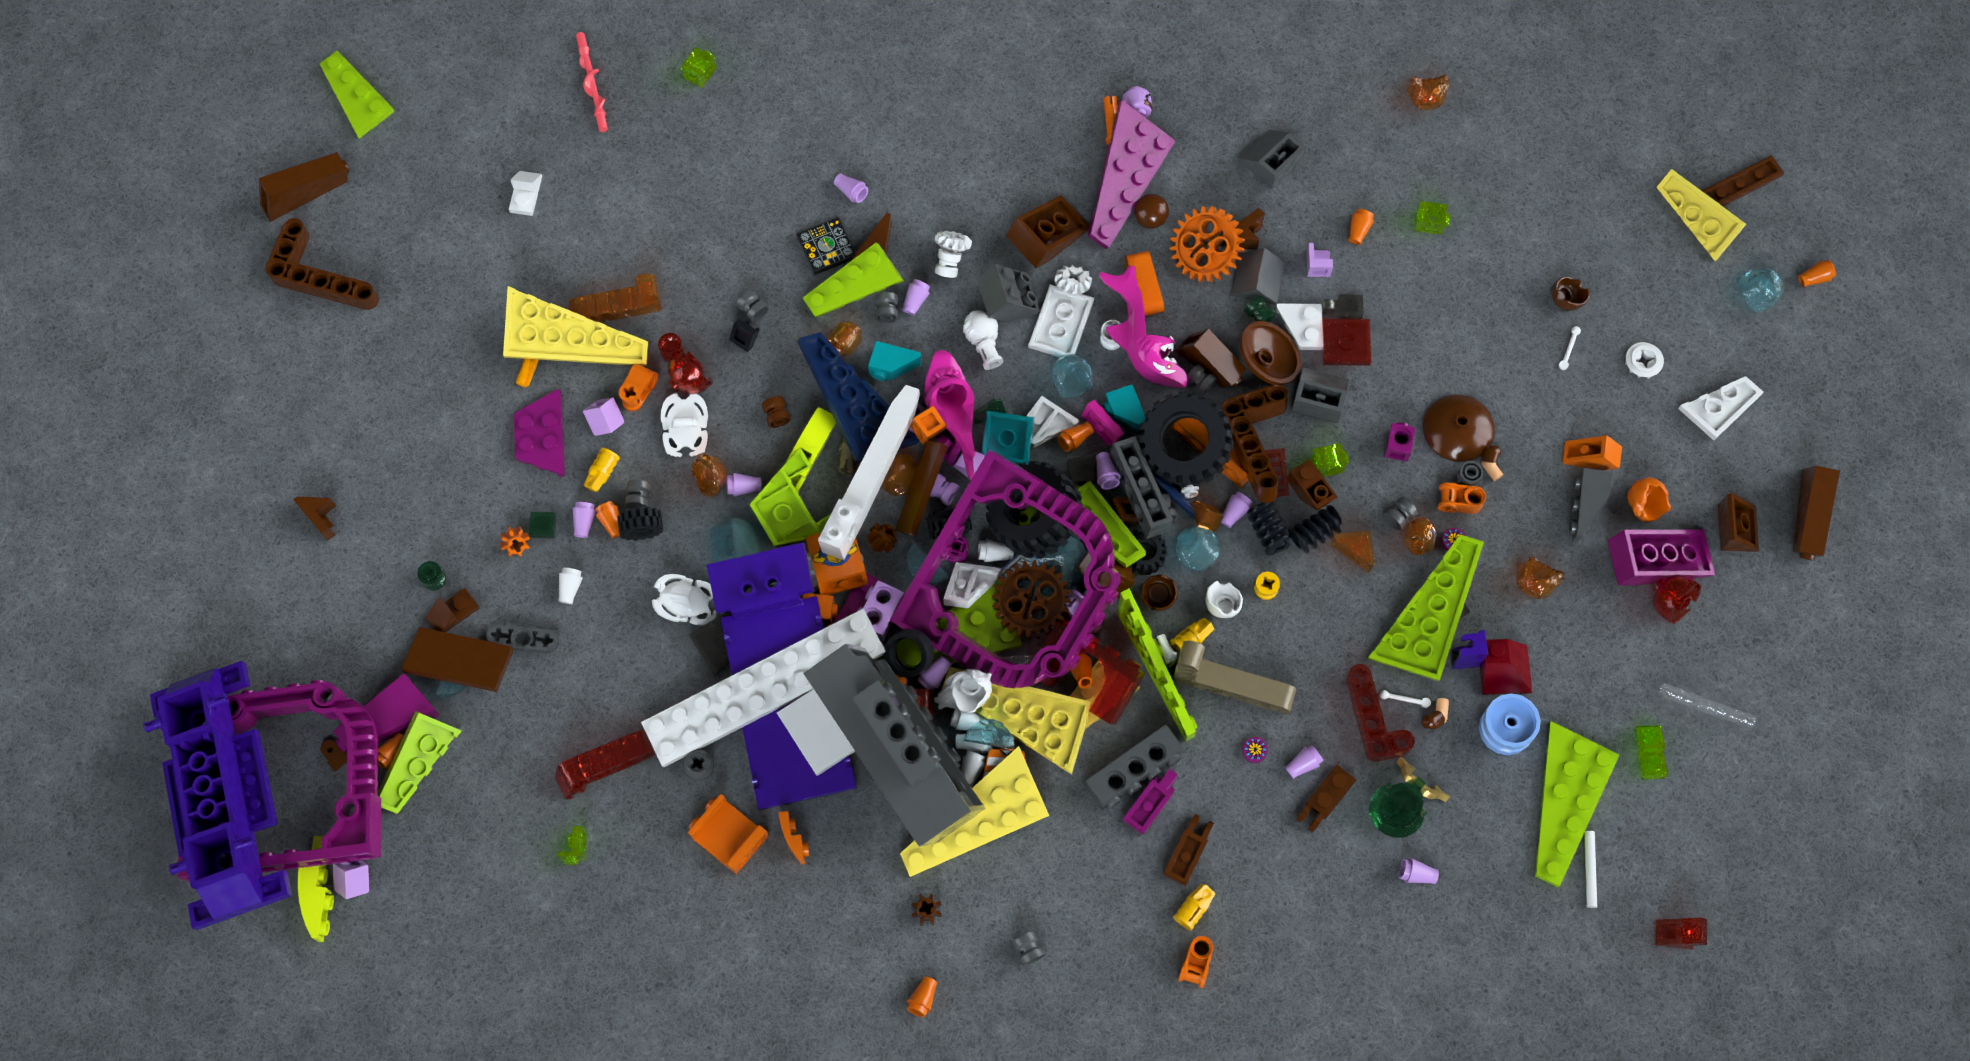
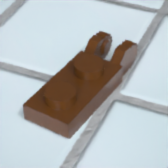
[1296,765,1356,833]
[1163,814,1214,887]

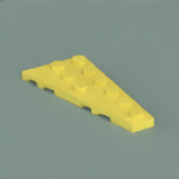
[503,286,648,366]
[942,667,1092,775]
[900,746,1049,877]

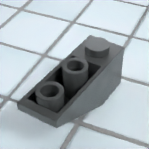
[1569,468,1613,543]

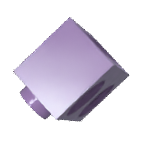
[857,580,905,642]

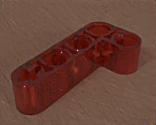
[1346,664,1415,762]
[554,729,656,800]

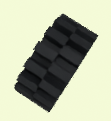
[926,506,973,540]
[617,507,663,541]
[1131,529,1167,575]

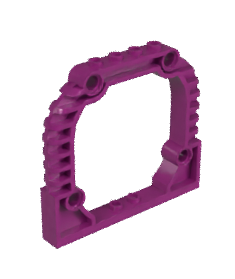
[890,450,1121,688]
[177,680,381,882]

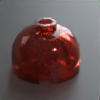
[668,347,714,395]
[1653,574,1702,624]

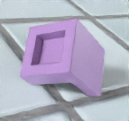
[1306,243,1333,277]
[583,397,624,436]
[333,860,369,899]

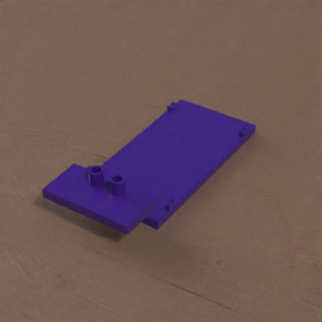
[707,543,857,810]

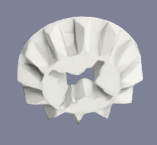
[935,231,972,252]
[1054,264,1092,294]
[1625,342,1664,379]

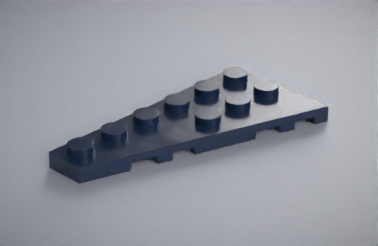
[797,332,919,462]

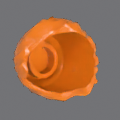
[1627,477,1672,523]

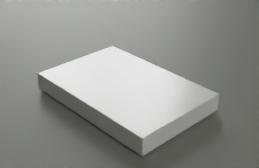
[1028,284,1094,361]
[777,689,855,776]

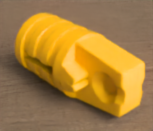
[584,447,620,492]
[1169,618,1214,655]
[1173,883,1215,931]

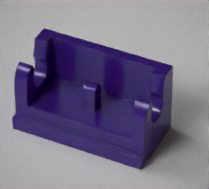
[1451,630,1488,669]

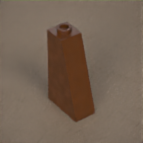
[259,152,349,222]
[1793,466,1840,561]

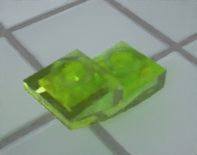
[1635,725,1668,780]

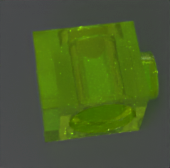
[681,47,717,88]
[1414,201,1451,235]
[1310,443,1349,477]

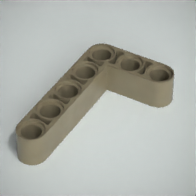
[1173,640,1296,714]

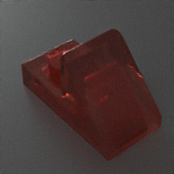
[1655,917,1707,950]

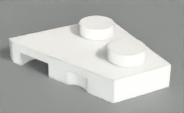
[1276,304,1323,350]
[1027,396,1079,448]
[943,562,1002,608]

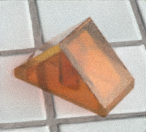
[1330,531,1375,573]

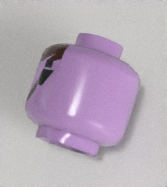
[1122,86,1153,118]

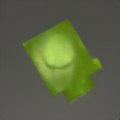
[557,826,587,865]

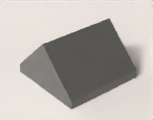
[1231,248,1285,305]

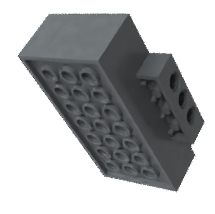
[803,644,986,847]

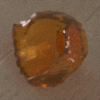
[1407,74,1450,110]
[691,453,727,498]
[881,453,919,496]
[1517,557,1565,599]

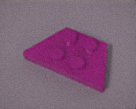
[514,389,565,477]

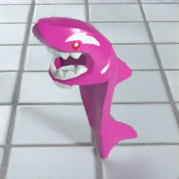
[1099,266,1188,388]

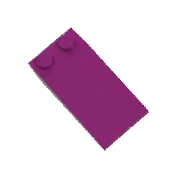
[1607,529,1715,586]

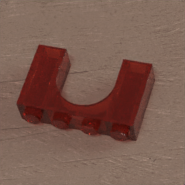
[1041,620,1146,724]

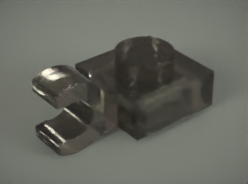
[1322,294,1364,320]

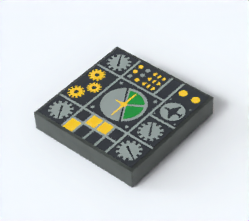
[796,217,856,275]

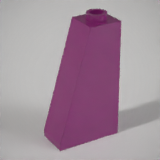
[333,673,440,752]

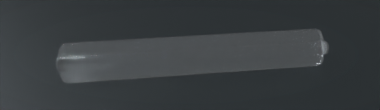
[1658,683,1756,729]

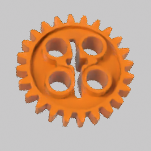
[1170,206,1245,282]

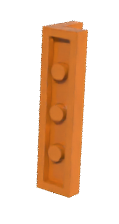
[1170,418,1248,489]

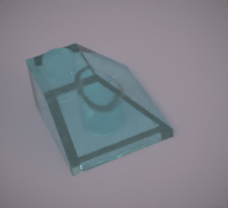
[1029,534,1086,597]

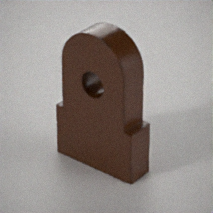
[320,740,347,772]

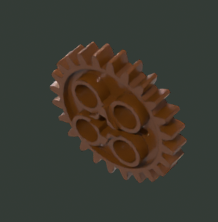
[992,560,1072,640]

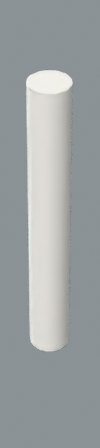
[1584,831,1597,908]

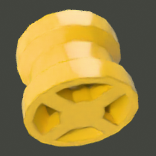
[1254,571,1280,600]

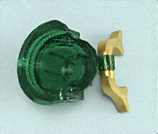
[1369,757,1450,838]

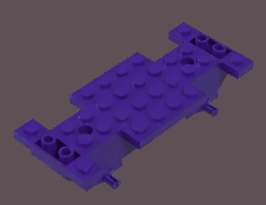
[143,661,292,930]

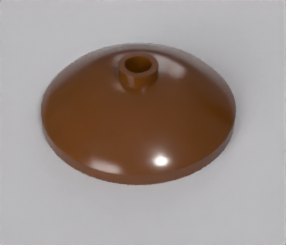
[1239,321,1301,385]
[1423,395,1495,462]

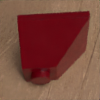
[1480,639,1533,695]

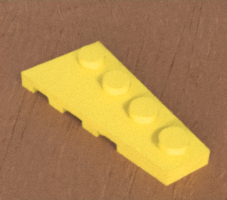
[1657,169,1746,261]

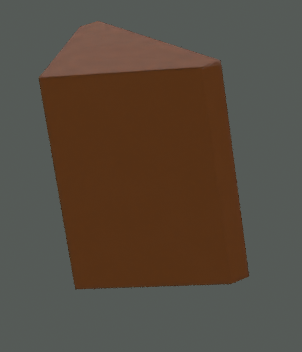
[1718,493,1759,552]

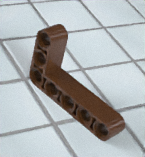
[265,218,379,310]
[1222,385,1288,503]

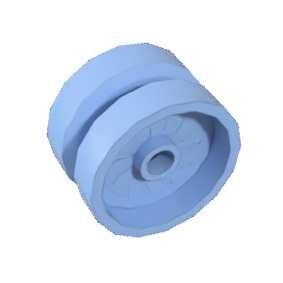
[1479,693,1541,756]

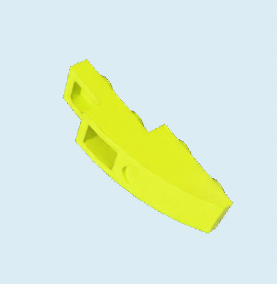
[786,407,837,493]
[298,836,334,942]

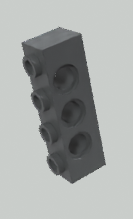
[1109,436,1173,539]
[1084,725,1184,810]

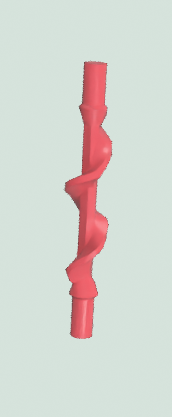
[576,32,608,132]

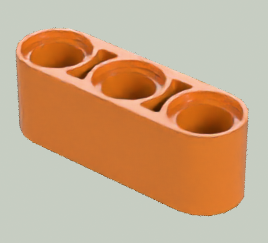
[1125,251,1164,316]

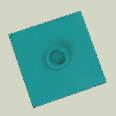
[981,411,1035,465]

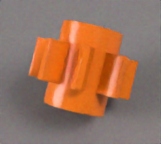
[500,526,530,556]

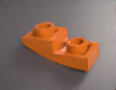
[778,811,810,864]

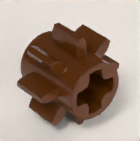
[867,523,898,553]
[911,894,942,926]

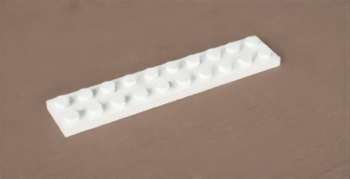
[641,609,886,767]

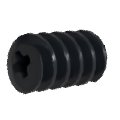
[1247,501,1291,556]
[1288,505,1342,553]

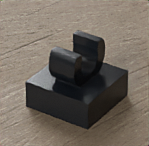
[729,319,760,352]

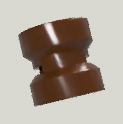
[762,396,791,428]

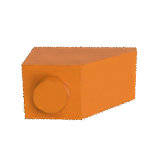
[1562,435,1622,471]

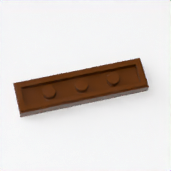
[1702,155,1784,206]
[895,440,948,537]

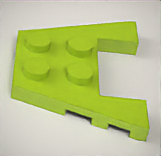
[750,447,831,546]

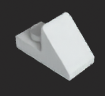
[509,171,542,216]

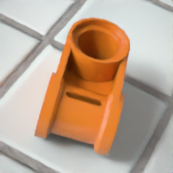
[619,364,658,411]
[1438,483,1486,514]
[1178,936,1213,989]

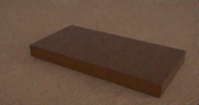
[402,627,514,692]

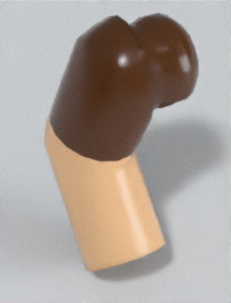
[1481,445,1504,481]
[1422,698,1449,730]

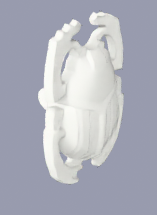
[661,393,708,457]
[652,574,717,625]

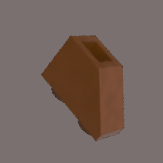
[1287,459,1337,511]

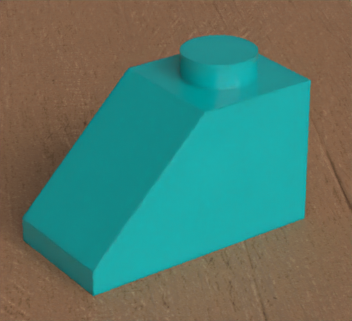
[868,341,922,381]
[1102,384,1146,434]

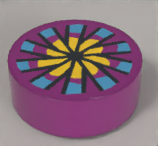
[1441,528,1466,551]
[1242,737,1268,763]

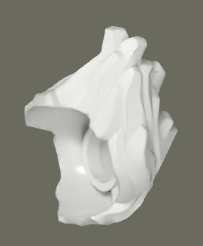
[934,669,992,713]

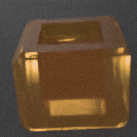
[1192,500,1224,531]

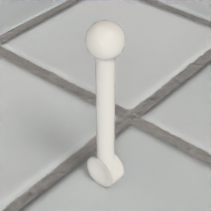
[1559,326,1581,370]
[1379,690,1431,708]

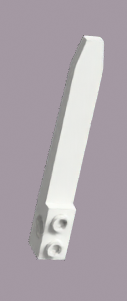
[818,385,920,560]

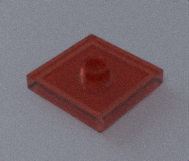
[1322,319,1372,366]

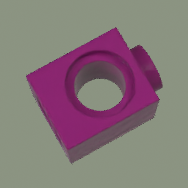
[1384,422,1416,462]

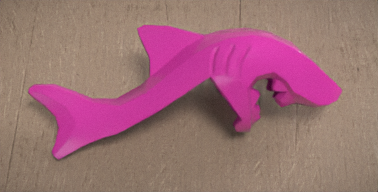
[924,350,975,480]

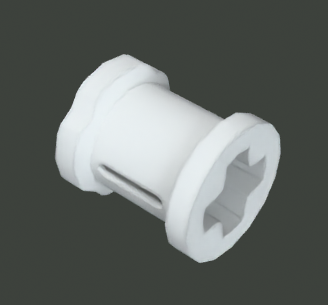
[976,339,1003,370]

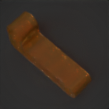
[569,273,662,323]

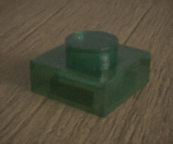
[529,512,556,538]

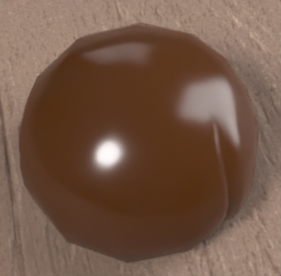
[1134,194,1169,229]
[1551,276,1590,311]
[1140,574,1178,612]

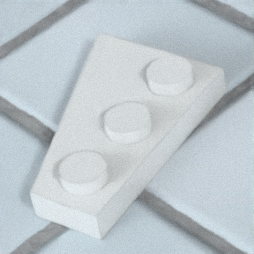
[1678,376,1763,440]

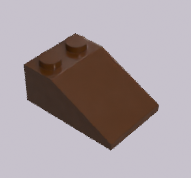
[1006,195,1090,268]

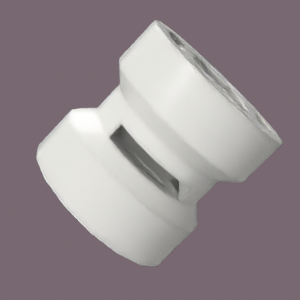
[934,248,962,278]
[1100,320,1121,350]

